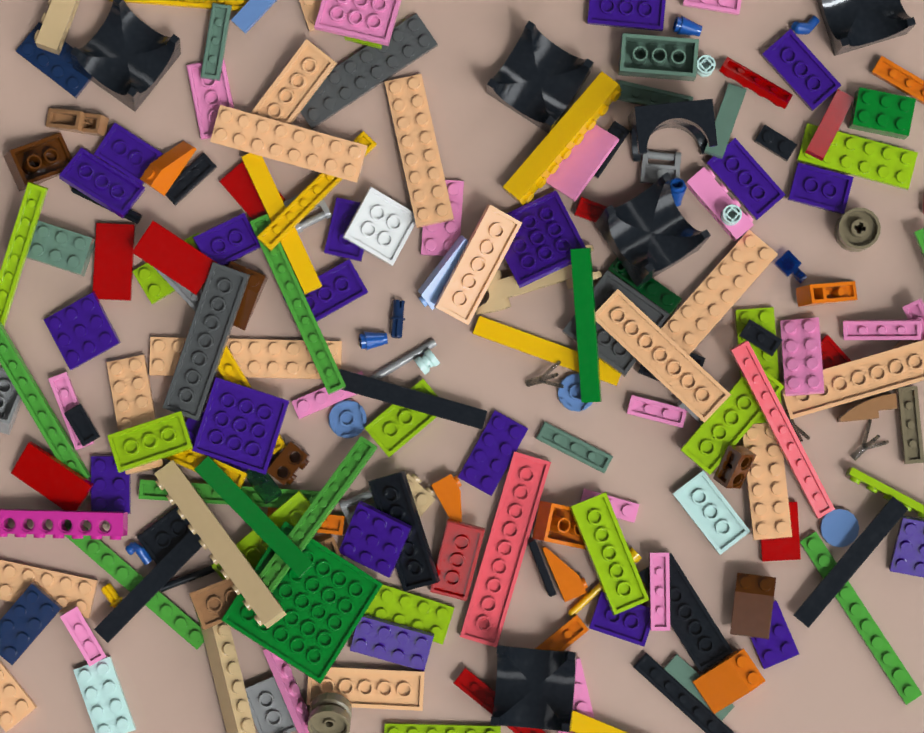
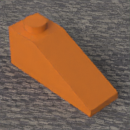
[140,141,197,196]
[796,281,858,307]
[431,474,462,522]
[542,547,588,602]

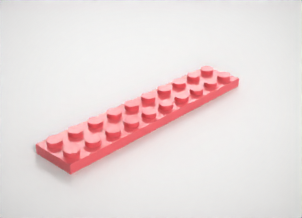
[460,451,551,648]

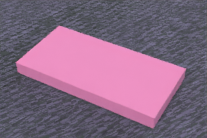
[186,60,234,140]
[546,125,619,202]

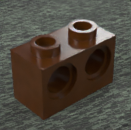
[267,441,310,486]
[713,445,756,489]

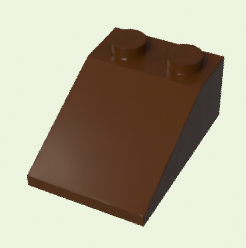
[4,132,72,191]
[228,261,268,331]
[730,572,776,639]

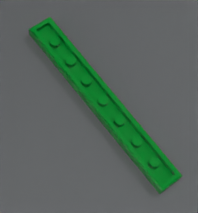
[570,248,602,403]
[194,456,314,578]

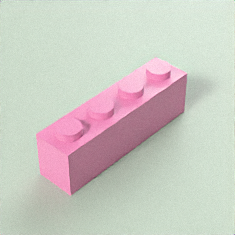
[685,167,754,242]

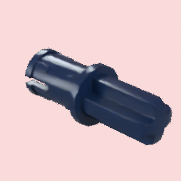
[390,300,405,339]

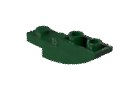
[608,258,682,315]

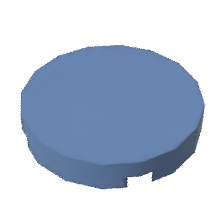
[558,374,593,412]
[329,400,367,438]
[820,509,859,547]

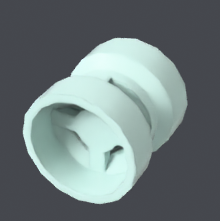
[697,55,716,77]
[721,204,742,226]
[414,349,440,375]

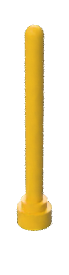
[568,547,642,617]

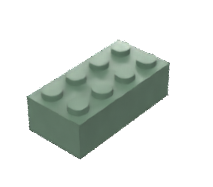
[618,33,699,81]
[26,220,95,277]

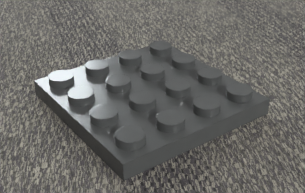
[562,270,669,377]

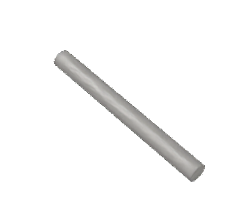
[370,339,437,380]

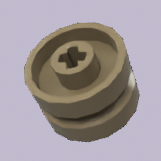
[834,207,881,252]
[308,693,352,733]

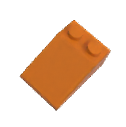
[532,501,586,550]
[692,648,765,714]

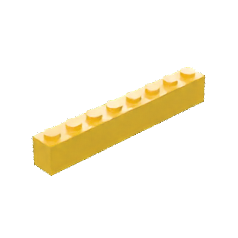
[503,72,622,206]

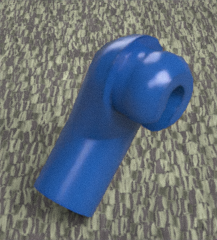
[791,16,820,35]
[125,542,153,565]

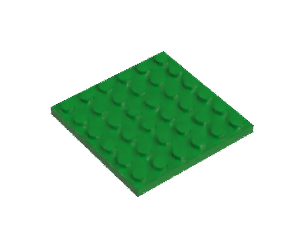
[221,521,383,684]

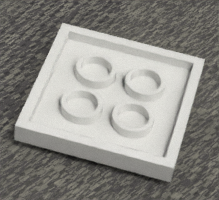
[343,187,416,266]

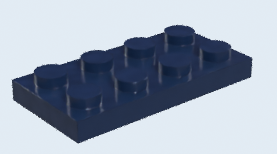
[16,22,91,98]
[0,582,63,665]

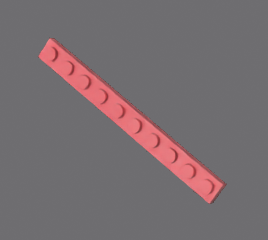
[730,340,835,519]

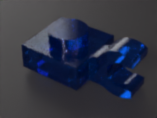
[774,250,807,284]

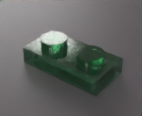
[245,470,282,504]

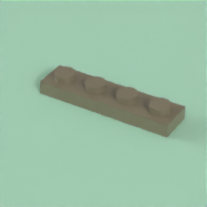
[897,386,924,464]

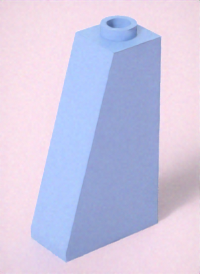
[418,235,468,310]

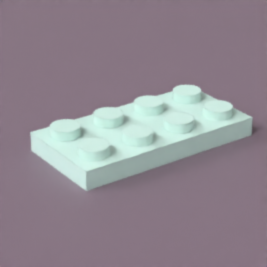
[672,470,751,555]
[73,656,136,733]

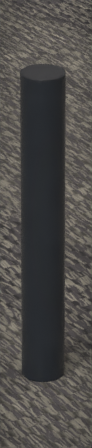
[160,566,216,592]

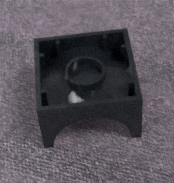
[70,0,181,112]
[817,0,916,56]
[486,21,594,133]
[628,99,717,162]
[595,172,711,287]
[490,645,577,732]

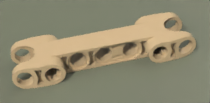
[475,245,602,315]

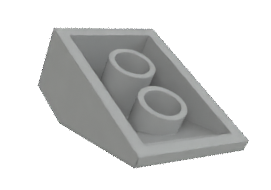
[0,367,22,435]

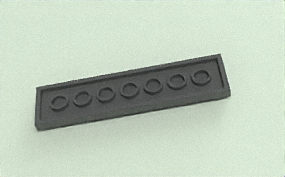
[301,13,438,129]
[162,262,250,421]

